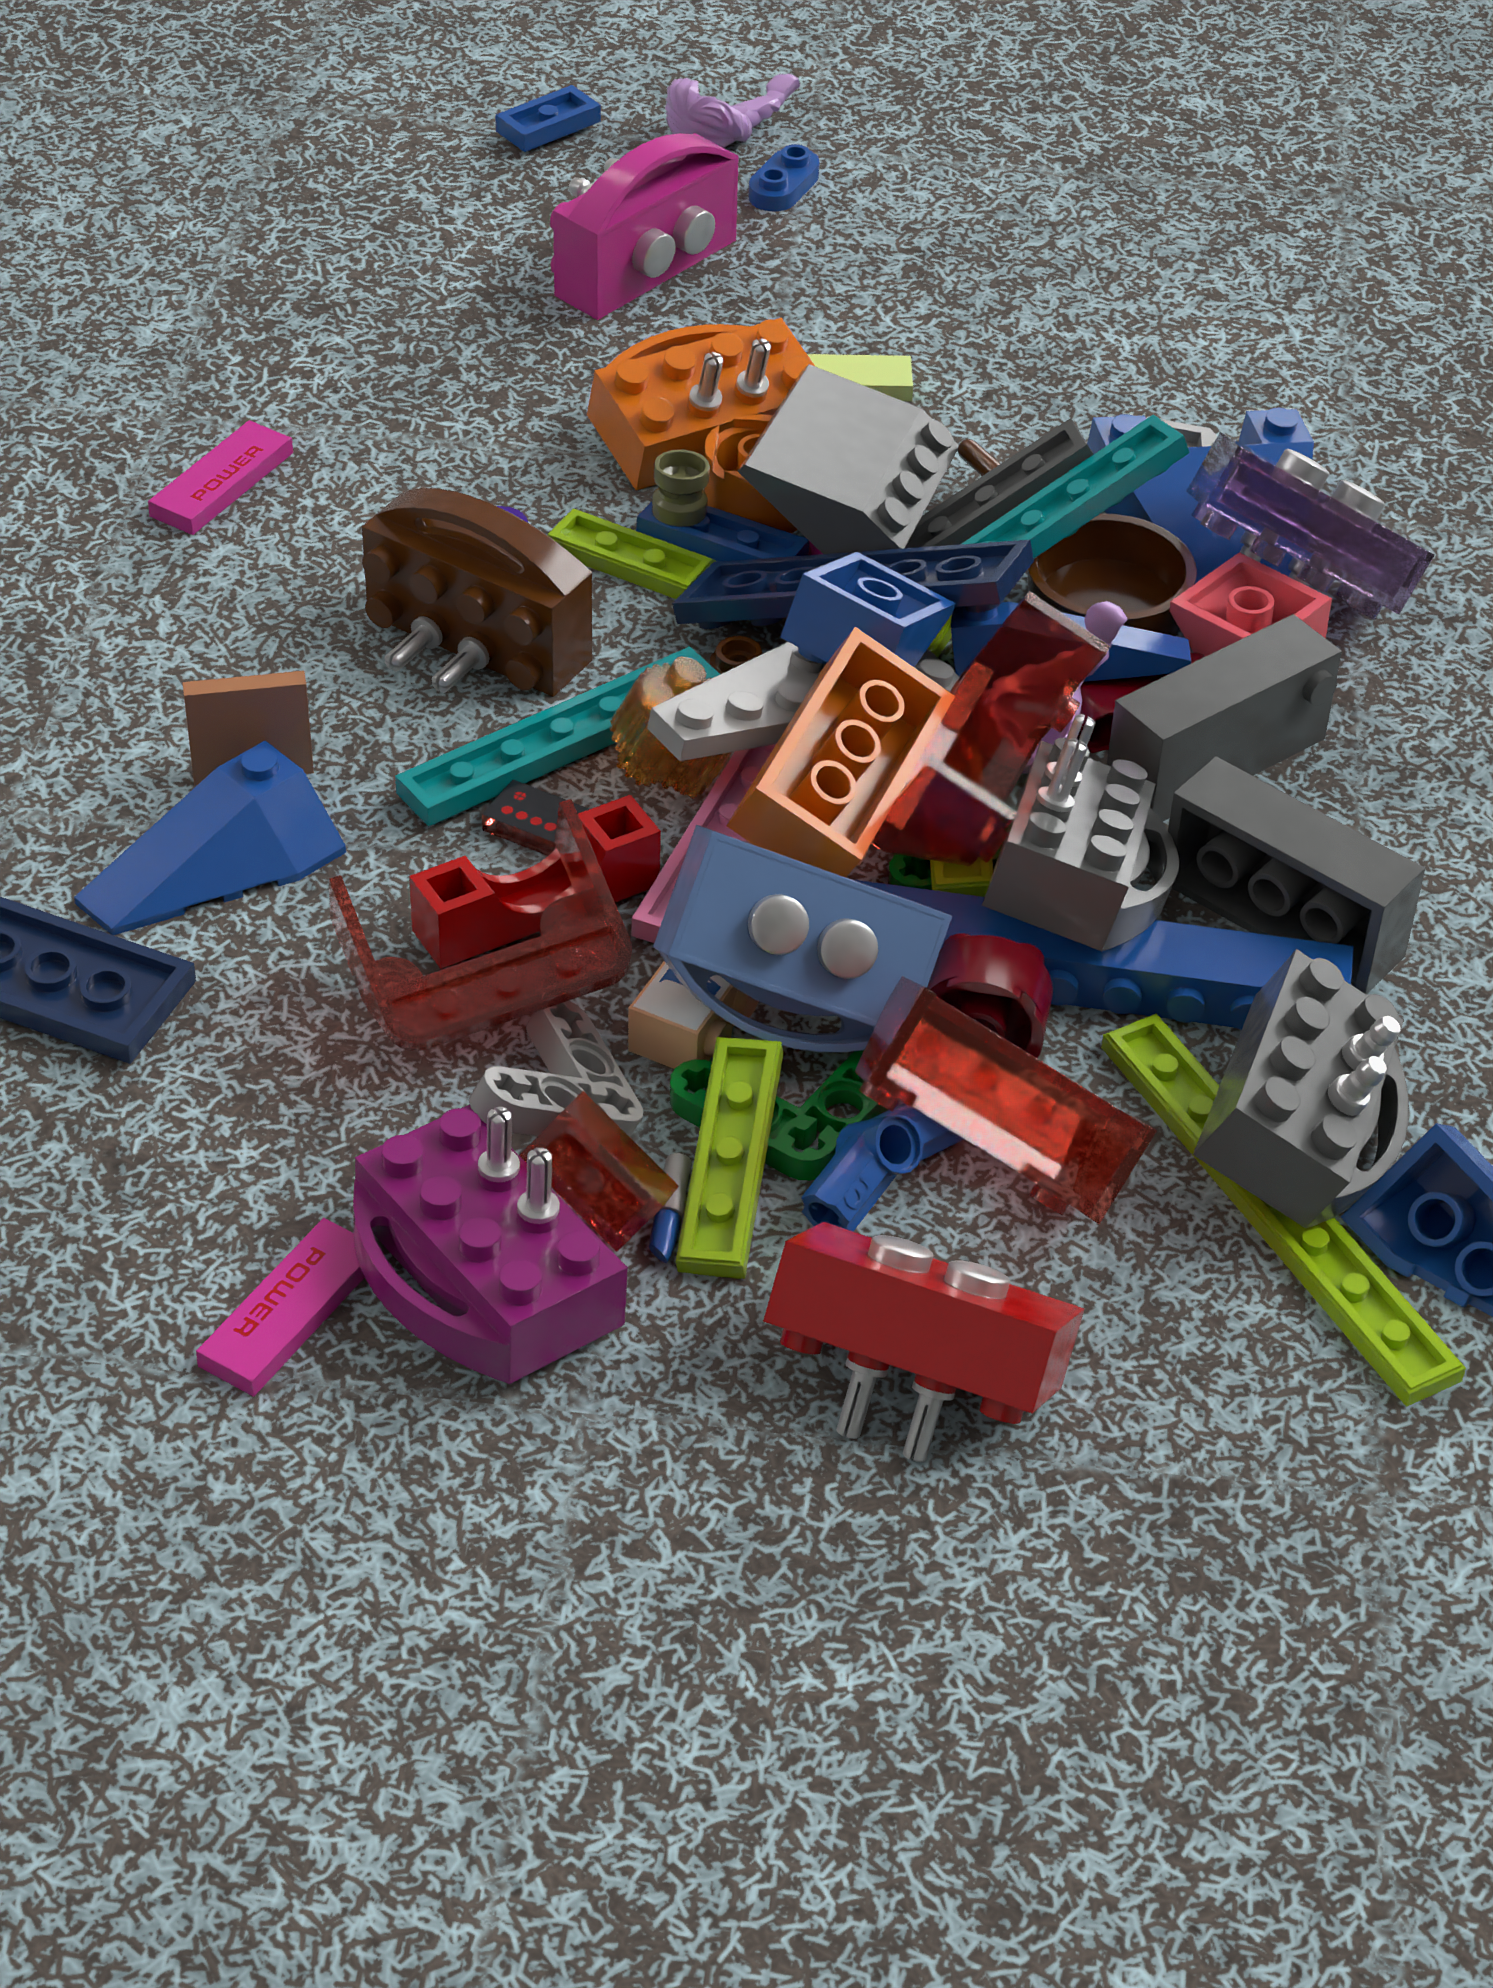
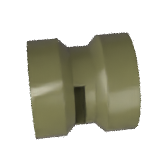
[652,450,710,527]

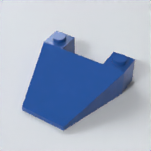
[1087,408,1314,583]

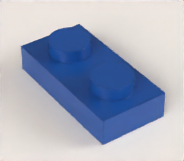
[495,85,601,152]

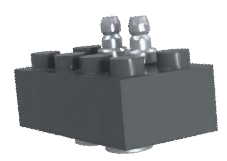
[1193,949,1409,1228]

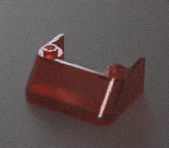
[871,591,1111,867]
[329,799,632,1051]
[854,976,1157,1224]

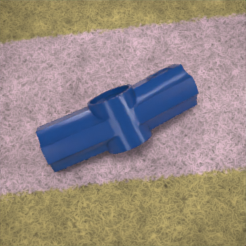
[801,1086,971,1231]

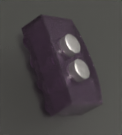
[1186,432,1435,620]

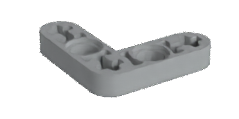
[469,996,644,1145]

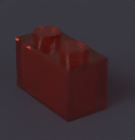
[519,1091,679,1252]

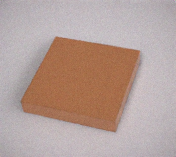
[183,671,314,785]

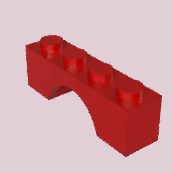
[409,795,661,969]

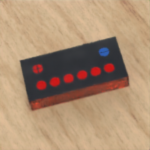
[482,779,589,856]

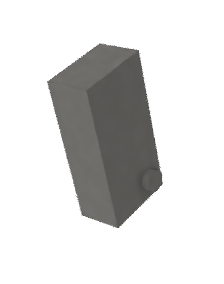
[1107,614,1342,822]
[1168,756,1426,995]

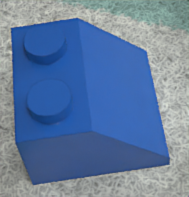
[780,552,956,667]

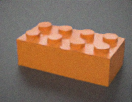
[726,627,955,877]

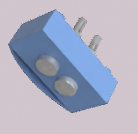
[653,825,952,1052]

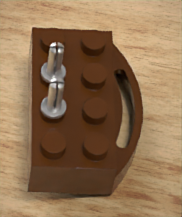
[362,488,592,697]

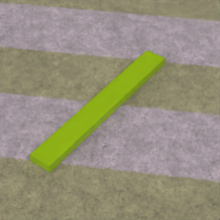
[1101,1013,1466,1407]

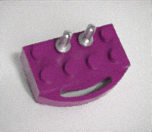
[353,1104,628,1384]

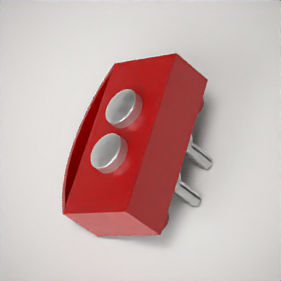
[763,1222,1085,1462]

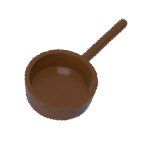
[958,439,1197,636]

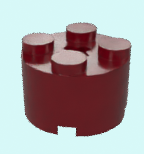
[914,933,1053,1084]

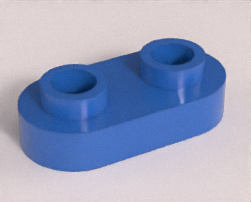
[749,144,820,212]

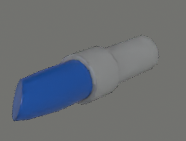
[649,1153,692,1263]

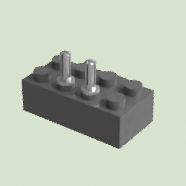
[982,714,1179,951]

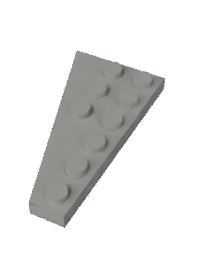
[647,642,974,761]

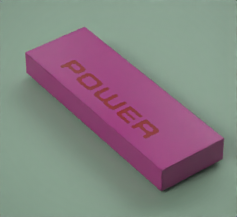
[148,420,293,535]
[196,1217,365,1397]

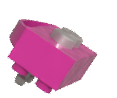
[550,133,739,320]

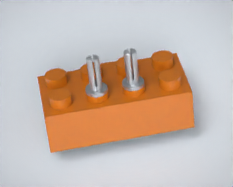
[587,317,816,491]

